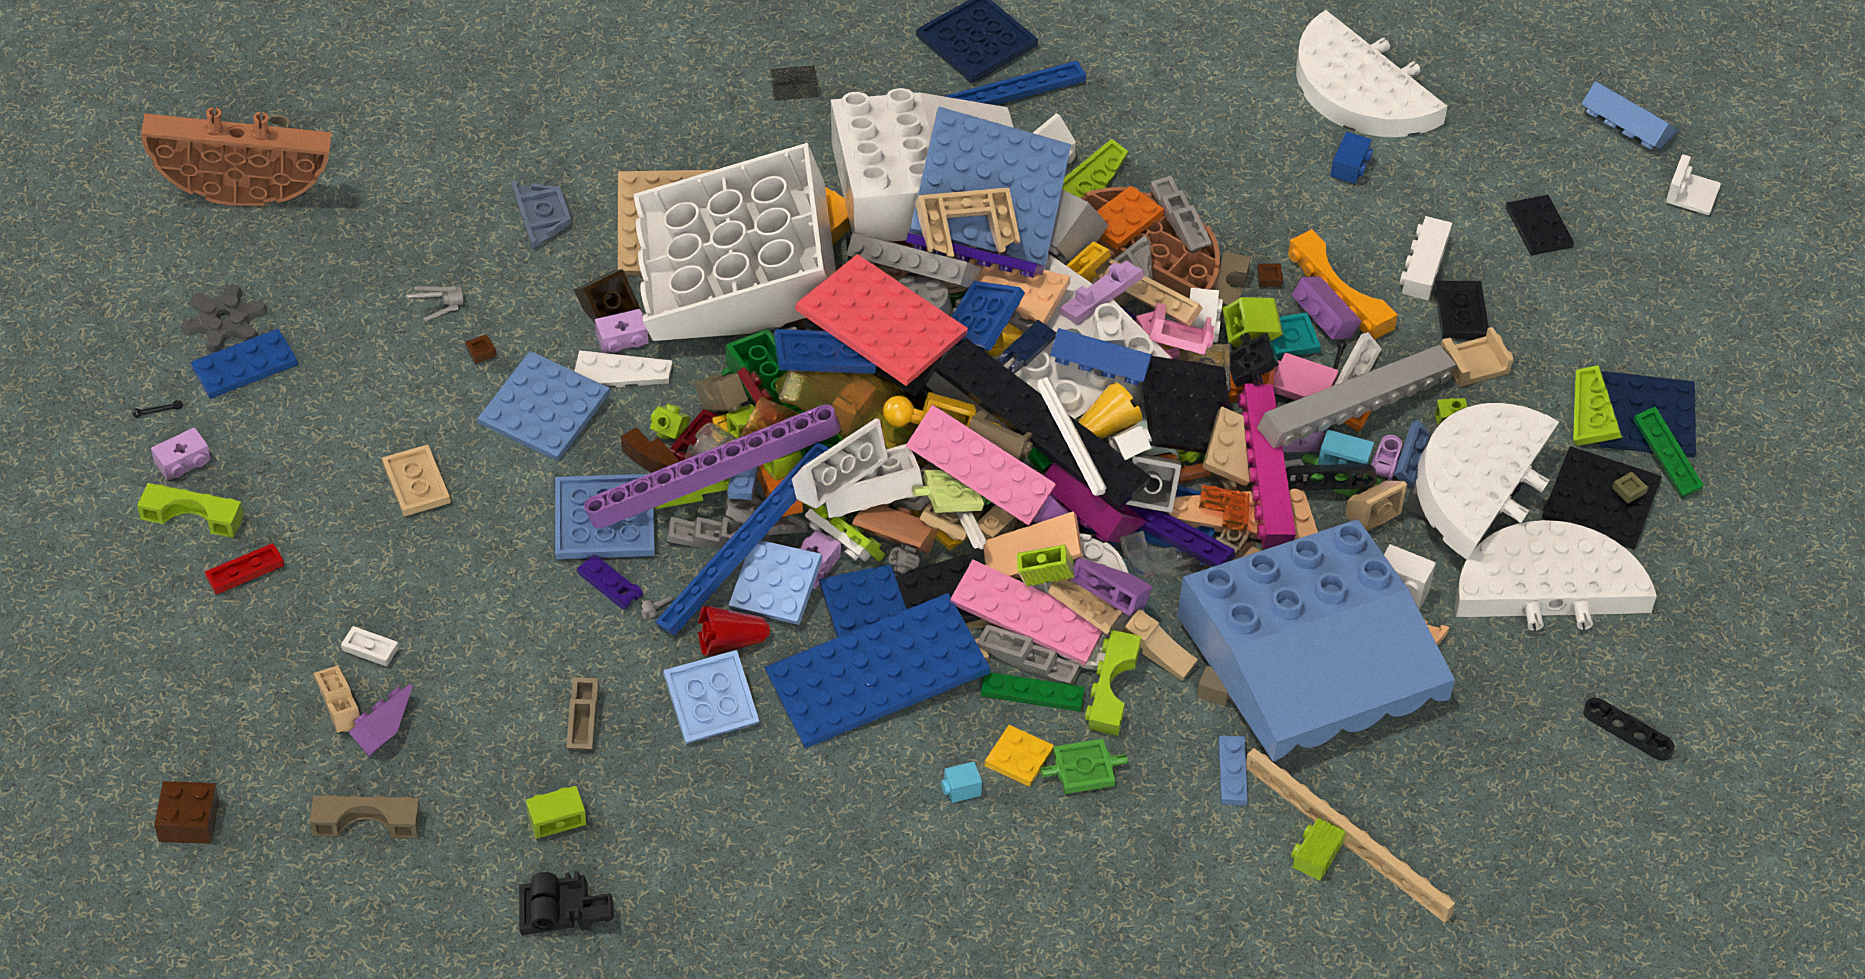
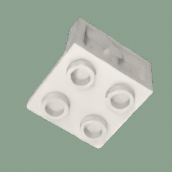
[1666,154,1721,215]

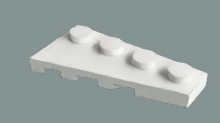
[574,350,673,388]

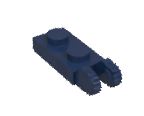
[997,320,1057,374]

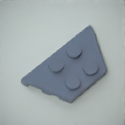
[511,181,572,249]

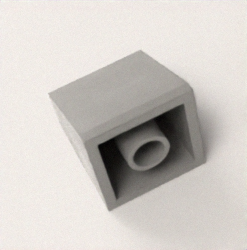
[1049,189,1109,265]
[1126,453,1181,513]

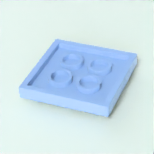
[729,540,823,625]
[663,650,759,744]

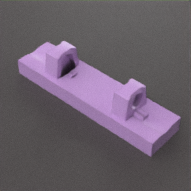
[1060,261,1144,325]

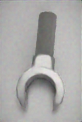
[641,596,673,620]

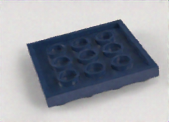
[916,0,1038,83]
[1599,371,1696,458]

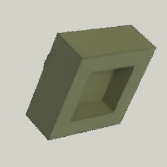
[1612,472,1648,503]

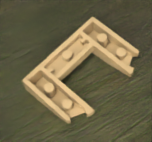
[915,188,1020,258]

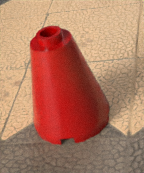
[698,606,770,657]

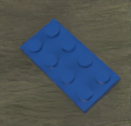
[190,329,298,399]
[774,329,876,374]

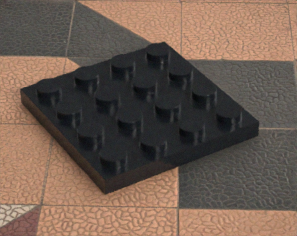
[1142,356,1230,454]
[1541,446,1662,550]

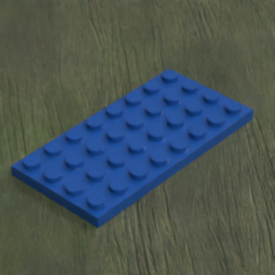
[765,593,990,748]

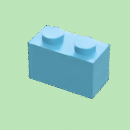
[1317,429,1374,478]

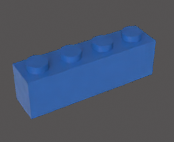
[1050,328,1152,386]

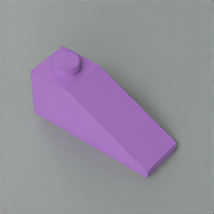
[1070,558,1153,617]

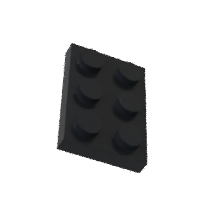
[1506,195,1574,256]
[1434,281,1489,338]

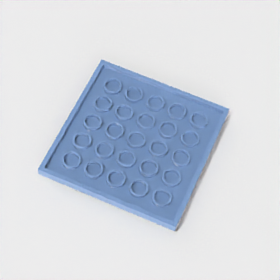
[909,107,1071,268]

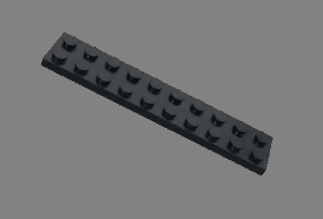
[935,339,1151,511]

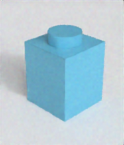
[941,762,982,803]

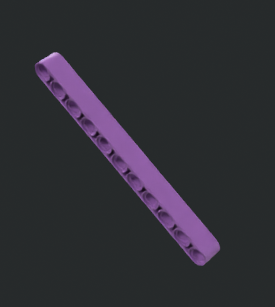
[584,405,841,528]

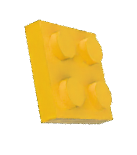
[984,725,1054,787]

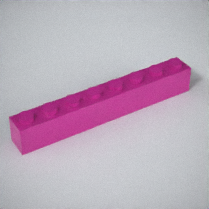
[1238,384,1296,549]

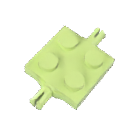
[912,470,984,513]

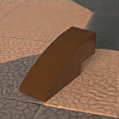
[621,427,680,473]

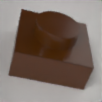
[1257,263,1283,287]
[465,334,497,364]

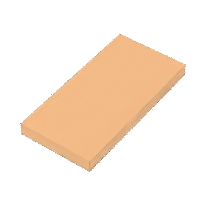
[983,511,1083,579]

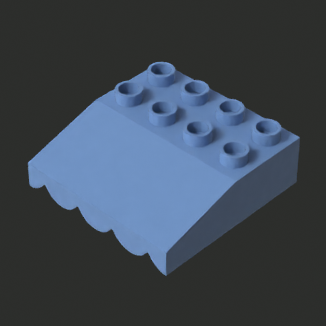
[1177,519,1455,761]

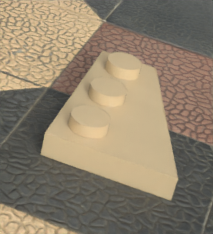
[1202,406,1249,487]
[1048,579,1124,635]

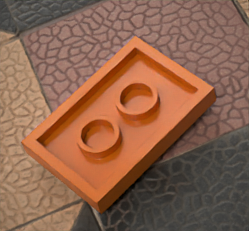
[1097,186,1165,250]

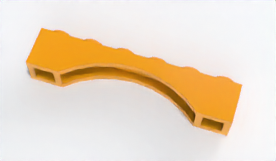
[1288,229,1398,340]

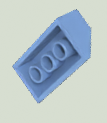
[1582,81,1680,150]

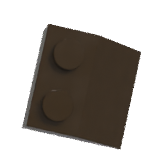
[574,269,641,323]

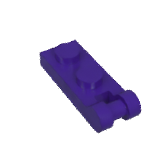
[577,555,643,610]

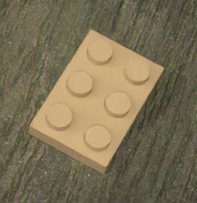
[382,445,451,516]
[920,502,985,541]

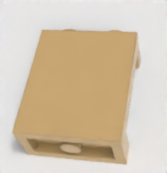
[1441,327,1513,387]

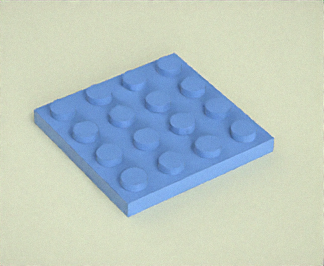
[477,351,610,461]
[555,474,655,559]

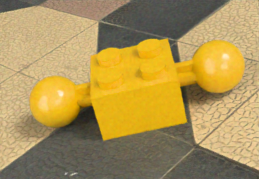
[883,392,1003,428]

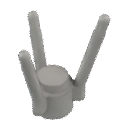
[406,286,463,321]

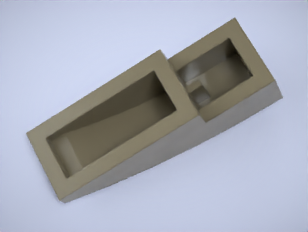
[566,677,600,750]

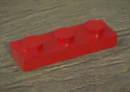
[204,543,284,595]

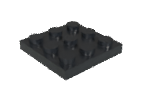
[895,554,982,624]

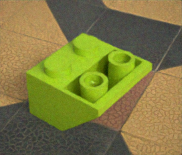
[1222,297,1283,349]

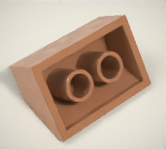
[852,504,939,554]

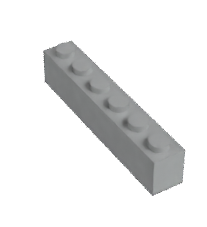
[846,233,981,289]

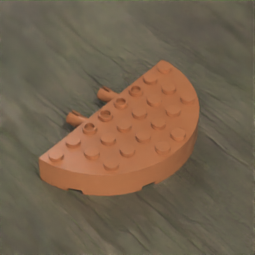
[141,107,332,206]
[1081,187,1220,298]

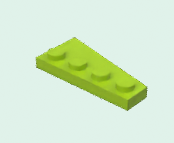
[1062,139,1128,198]
[1573,365,1622,446]
[802,502,886,562]

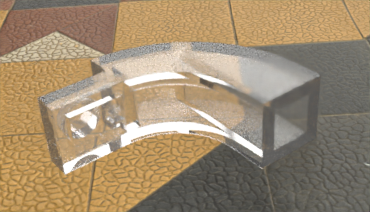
[1119,531,1205,580]

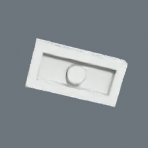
[341,626,399,667]

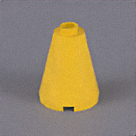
[1078,382,1142,439]

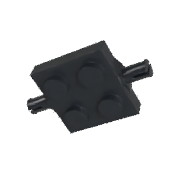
[1226,333,1279,388]

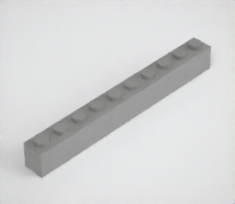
[1257,345,1456,449]

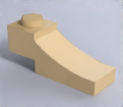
[1123,609,1198,681]
[314,665,360,733]

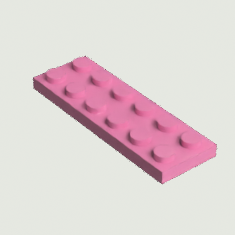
[906,405,1056,526]
[950,560,1103,666]

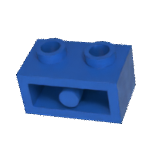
[1330,131,1373,184]

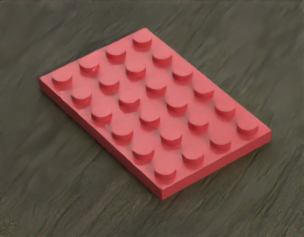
[795,254,968,386]

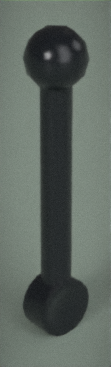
[1333,341,1346,377]
[132,400,183,418]

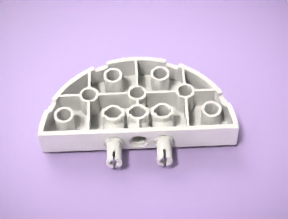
[1296,10,1447,137]
[1416,403,1559,559]
[1455,520,1657,631]

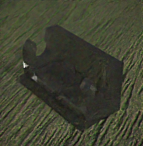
[771,65,818,101]

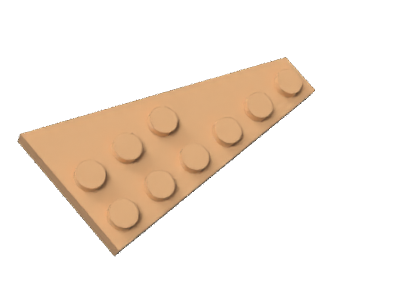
[953,254,1071,325]
[1165,489,1318,540]

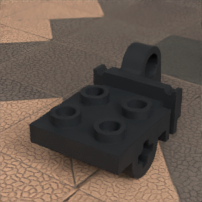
[519,871,614,935]

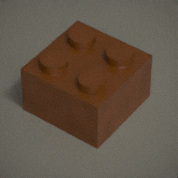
[154,781,219,844]

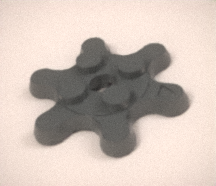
[181,284,267,352]

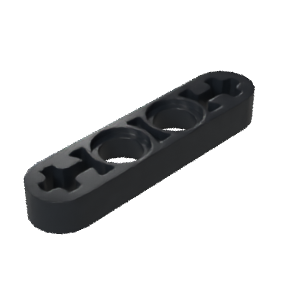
[1286,464,1377,490]
[1583,697,1674,761]

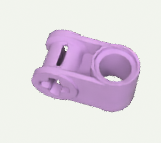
[1371,435,1402,481]

